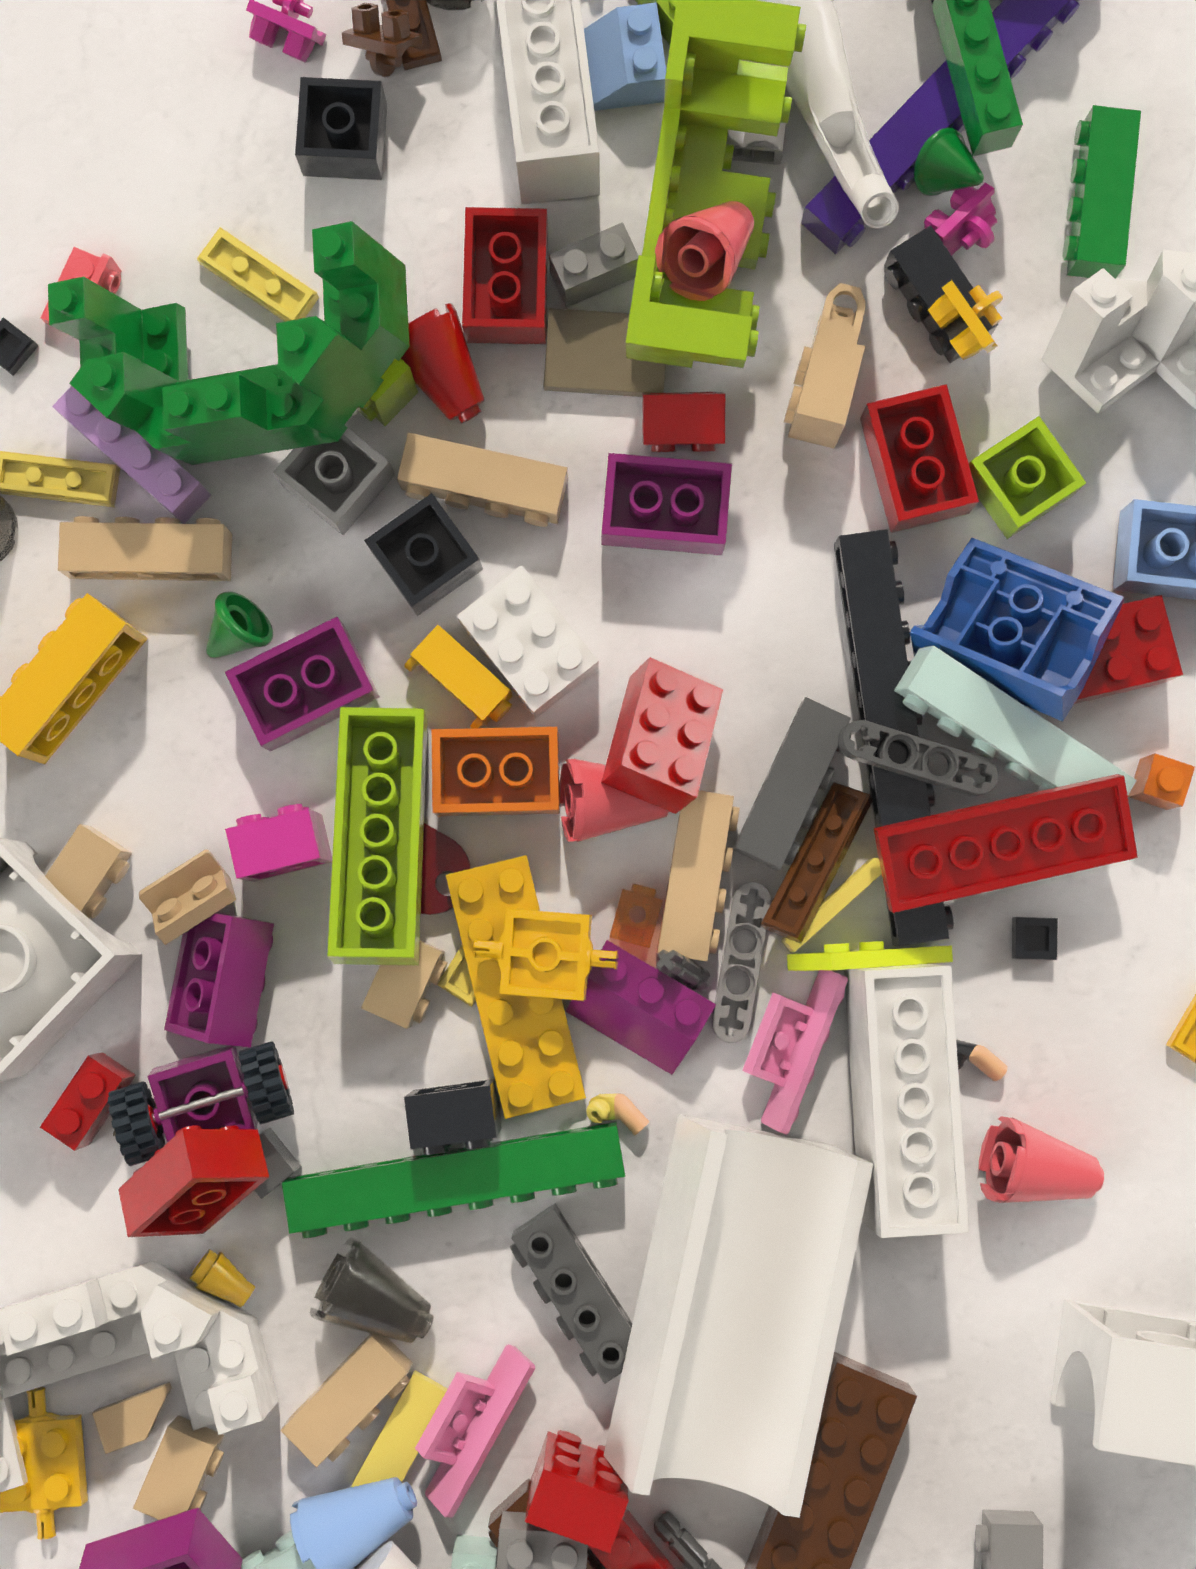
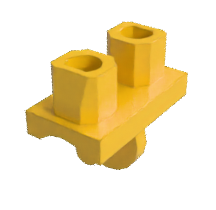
[928,280,1003,360]

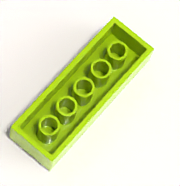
[327,707,428,965]

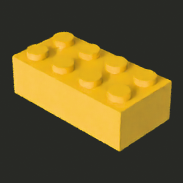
[0,593,148,764]

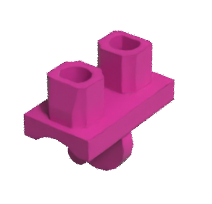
[246,0,327,63]
[924,182,997,256]

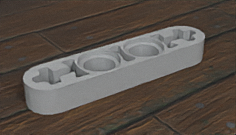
[712,882,771,1043]

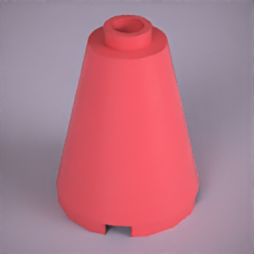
[655,201,754,301]
[560,759,669,842]
[979,1116,1104,1203]

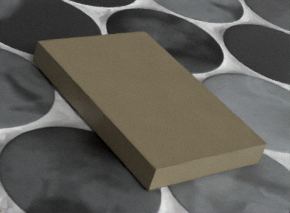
[543,308,666,397]

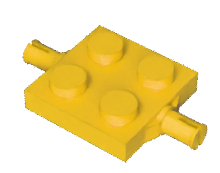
[473,908,618,1001]
[0,1387,88,1540]

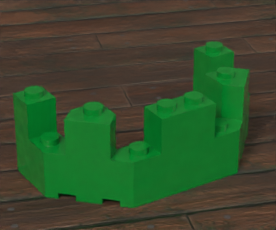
[48,221,410,465]

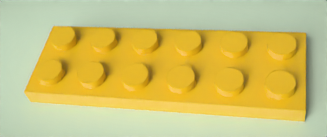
[446,855,586,1119]

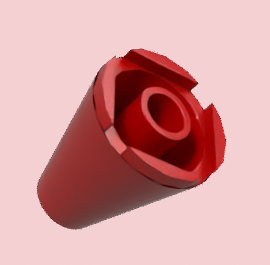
[401,303,485,424]

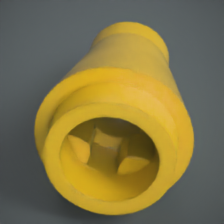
[189,1249,255,1308]

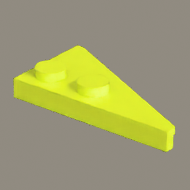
[787,941,953,971]

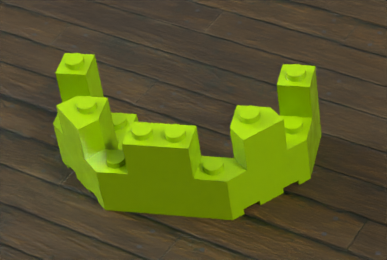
[625,0,806,368]

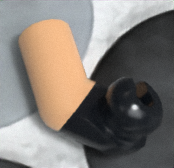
[956,1040,1007,1081]

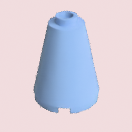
[290,1477,417,1569]

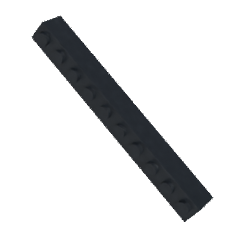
[834,529,954,945]

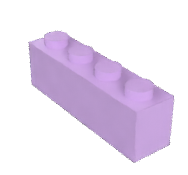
[52,386,211,524]

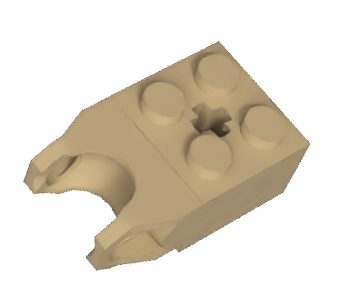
[784,283,865,449]

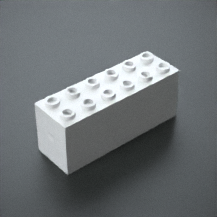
[496,0,600,205]
[844,964,969,1238]

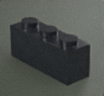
[884,225,998,363]

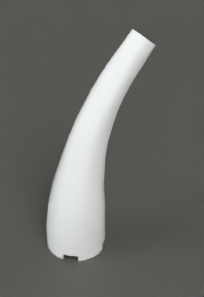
[758,0,899,228]

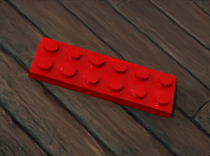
[873,774,1138,913]

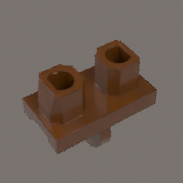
[342,3,423,77]

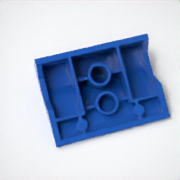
[910,537,1124,722]

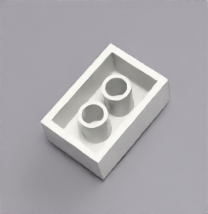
[456,565,599,719]

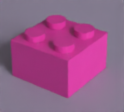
[225,804,332,882]

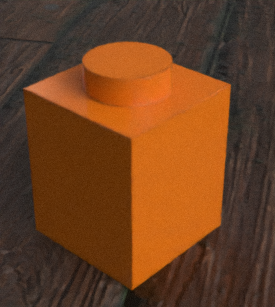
[1128,753,1195,810]

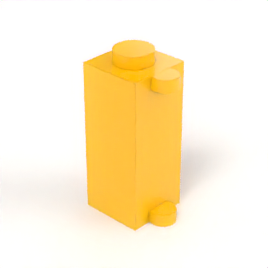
[404,625,513,728]

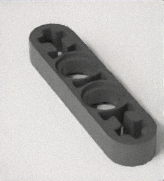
[838,720,998,796]

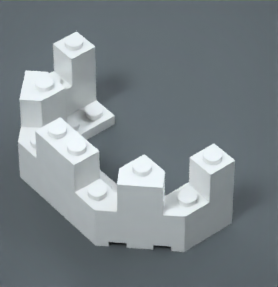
[1041,250,1196,414]
[0,1261,278,1492]

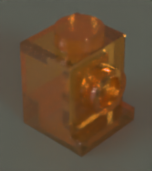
[609,883,663,948]

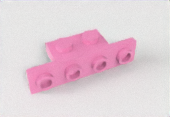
[742,970,848,1135]
[415,1344,535,1518]

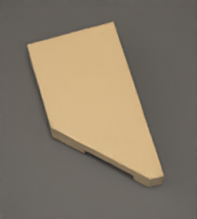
[92,1382,172,1454]

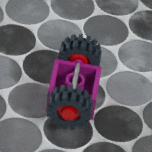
[108,1041,294,1166]

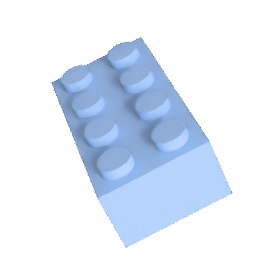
[1113,499,1196,600]

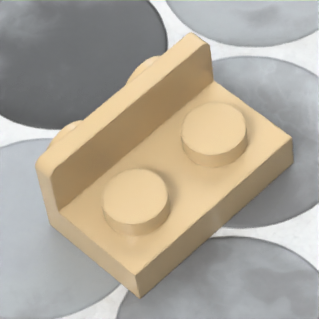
[139,849,236,945]

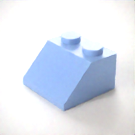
[584,2,666,111]

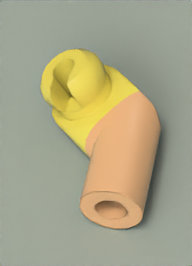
[586,1093,649,1136]

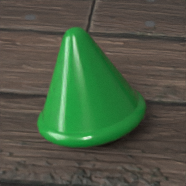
[914,128,984,196]
[206,592,273,658]

